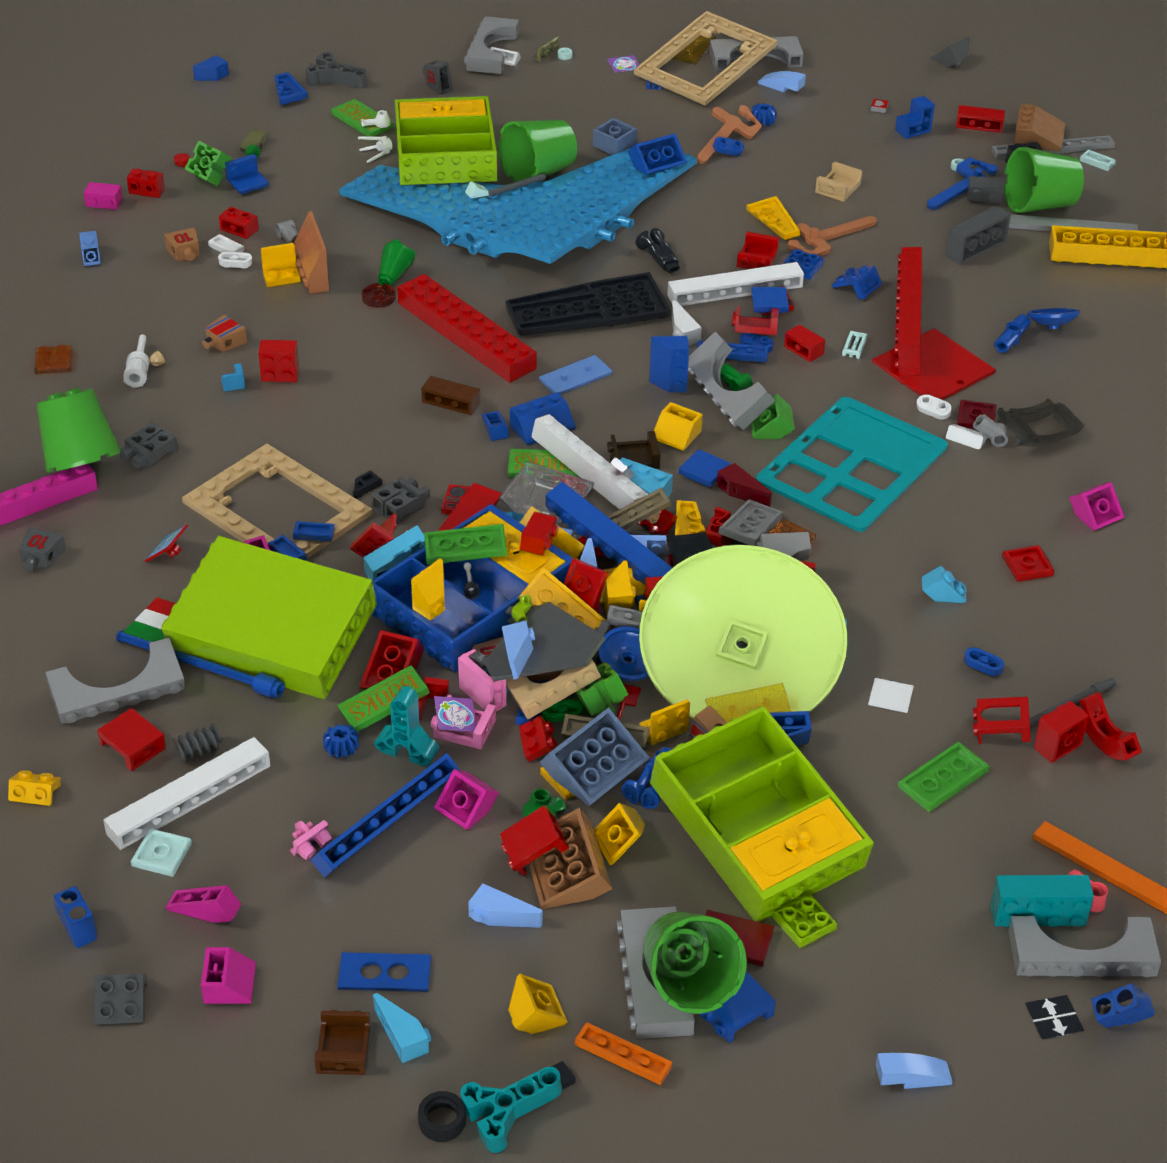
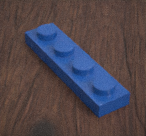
[697,340,768,362]

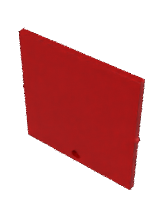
[872,328,996,400]

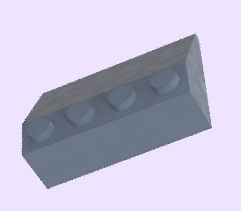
[540,707,650,806]

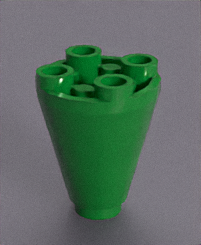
[378,239,416,288]

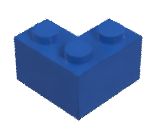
[895,96,935,139]

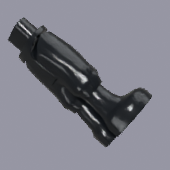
[635,228,680,273]

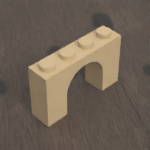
[506,659,601,720]

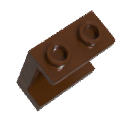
[314,1010,371,1075]

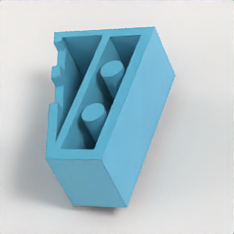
[616,457,673,497]
[363,525,425,580]

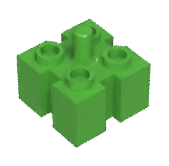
[184,141,232,187]
[575,662,628,716]

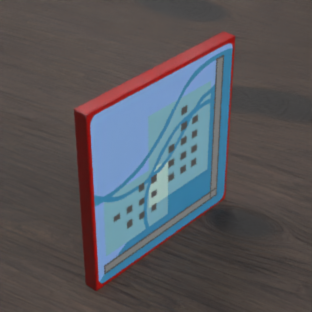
[145,524,188,562]

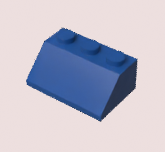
[628,133,687,175]
[649,336,689,392]
[510,392,576,446]

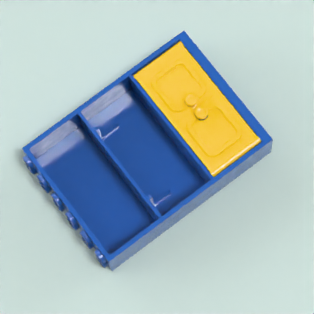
[372,504,572,673]

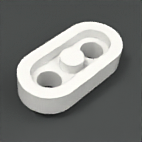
[218,252,252,269]
[917,395,951,420]

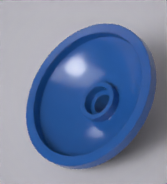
[1027,308,1080,329]
[598,626,648,681]

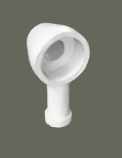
[361,110,390,128]

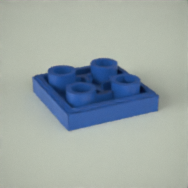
[783,249,824,280]
[751,287,789,314]
[678,449,730,487]

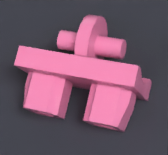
[290,820,332,860]

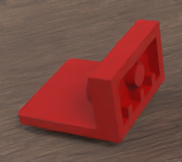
[350,513,397,557]

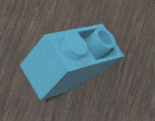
[922,565,967,603]

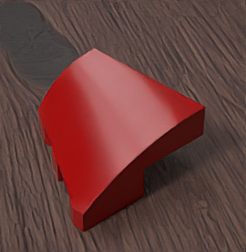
[706,507,735,547]

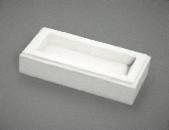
[208,234,244,253]

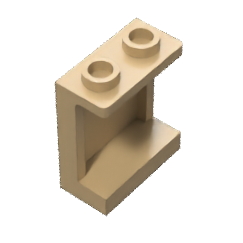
[815,162,862,202]

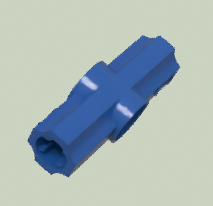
[994,314,1031,353]

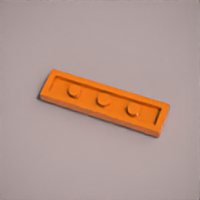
[575,1022,673,1085]

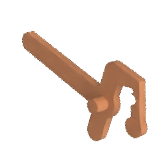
[696,105,762,164]
[788,216,877,257]

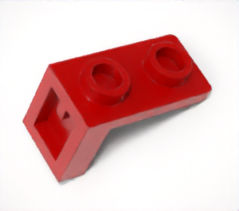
[418,677,450,721]

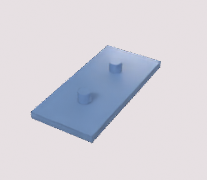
[539,355,613,395]

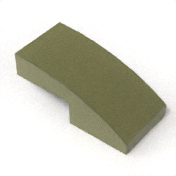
[240,129,269,152]

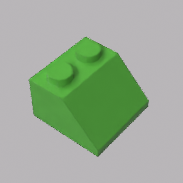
[751,394,795,439]

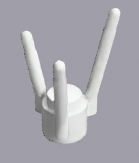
[358,136,392,163]

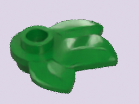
[523,788,566,818]

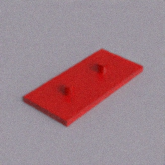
[438,483,503,531]

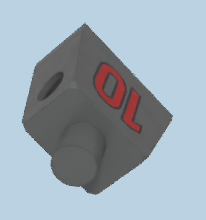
[422,60,452,94]
[20,528,66,571]

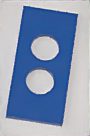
[338,952,431,992]

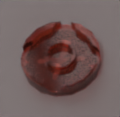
[362,283,396,308]

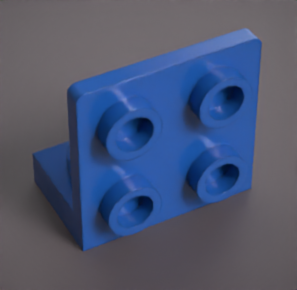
[225,154,269,194]
[831,265,882,300]

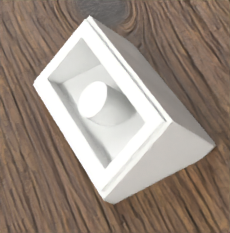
[490,47,521,66]
[946,424,988,449]

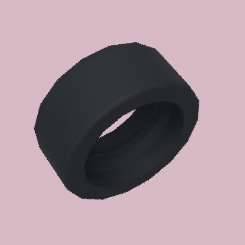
[418,1091,466,1142]

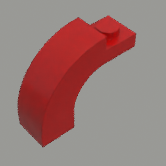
[1079,692,1142,760]

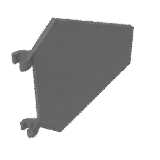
[470,602,605,681]

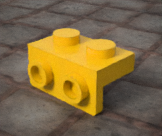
[8,770,61,806]

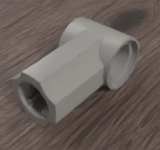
[275,220,299,243]
[973,414,1008,447]

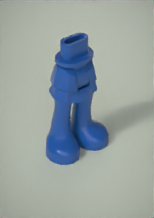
[621,747,672,809]

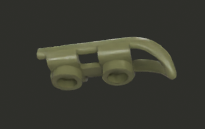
[534,35,560,62]

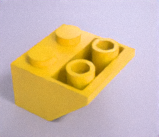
[654,402,703,451]
[603,561,636,617]

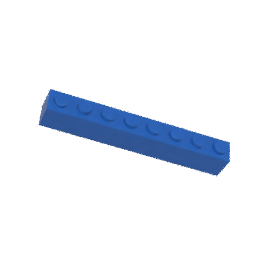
[546,482,672,585]
[310,753,460,878]

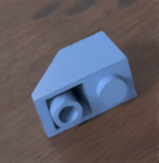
[79,231,101,267]

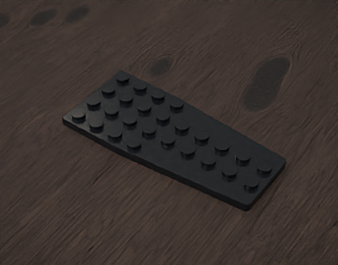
[506,272,671,335]

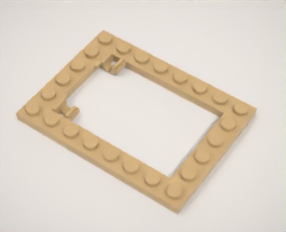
[634,11,778,106]
[182,443,372,559]

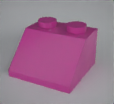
[1069,482,1124,530]
[434,769,499,830]

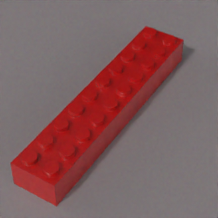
[895,247,923,375]
[397,274,537,383]

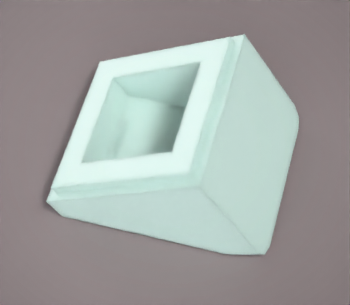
[465,181,489,198]

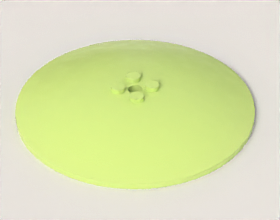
[639,545,847,723]

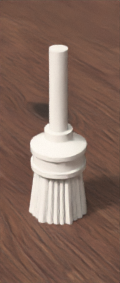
[123,334,150,388]

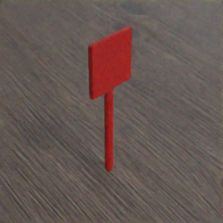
[617,684,641,721]

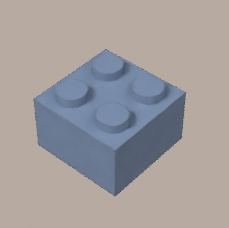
[593,118,637,155]

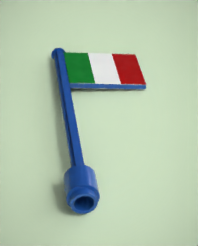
[116,597,285,698]

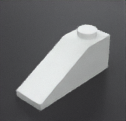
[672,300,701,345]

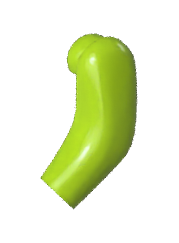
[512,595,532,623]

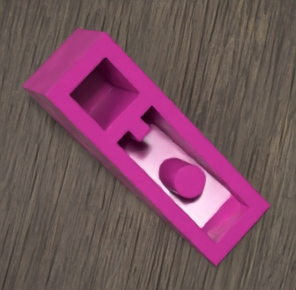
[165,885,242,923]

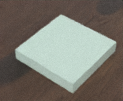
[131,828,192,877]

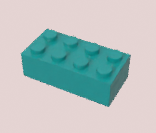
[990,875,1094,927]

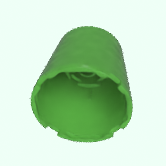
[498,120,577,182]
[1004,147,1084,213]
[36,387,121,472]
[643,912,747,1014]

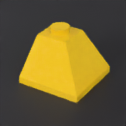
[411,558,445,621]
[594,803,645,866]
[508,974,568,1034]

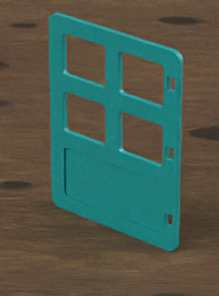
[756,397,948,532]

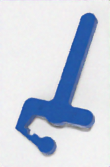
[927,157,998,210]

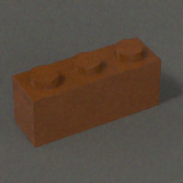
[421,376,480,416]

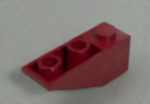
[716,463,772,507]

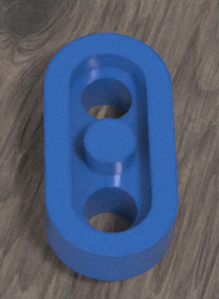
[713,137,744,156]
[740,333,774,353]
[964,647,1004,676]

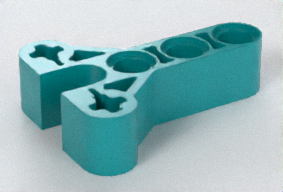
[374,686,440,767]
[460,1067,562,1153]

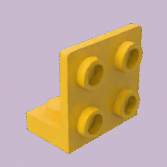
[260,243,301,287]
[639,699,690,745]

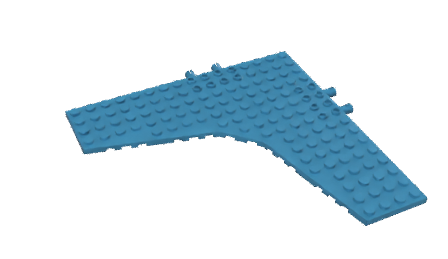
[339,147,697,264]

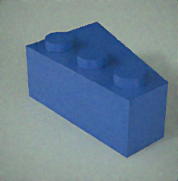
[745,711,812,747]

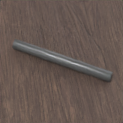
[488,173,546,197]

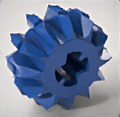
[751,103,777,127]
[323,723,359,759]

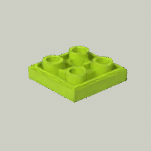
[772,893,838,948]

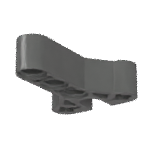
[306,52,367,89]

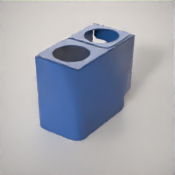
[54,886,97,948]
[1091,983,1155,1028]

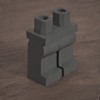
[120,422,178,469]
[371,477,430,525]

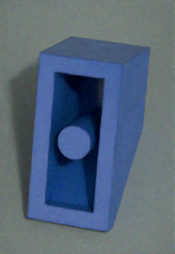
[193,55,229,81]

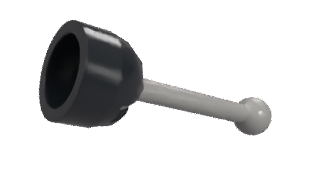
[463,563,480,599]

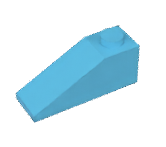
[373,993,431,1063]

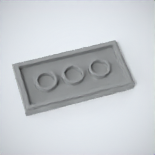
[718,499,783,546]

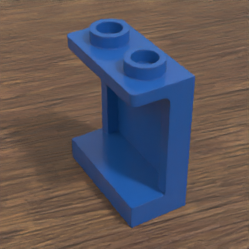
[700,971,776,1043]

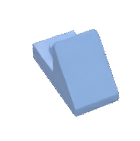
[631,535,666,555]

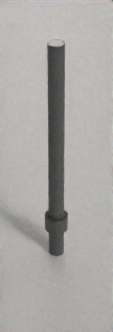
[1030,678,1116,727]

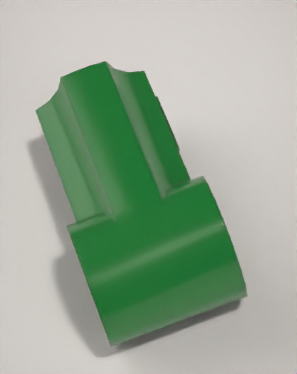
[720,363,753,391]

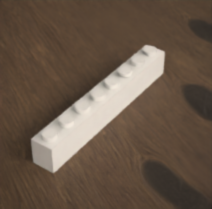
[667,262,804,306]
[531,414,648,510]
[104,737,270,850]

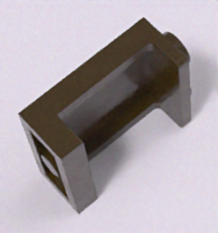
[607,431,660,469]

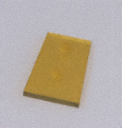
[672,35,716,65]
[705,683,791,723]

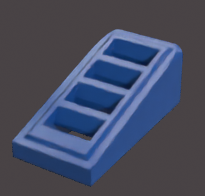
[481,411,509,441]

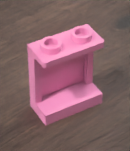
[458,649,507,711]
[431,695,496,750]

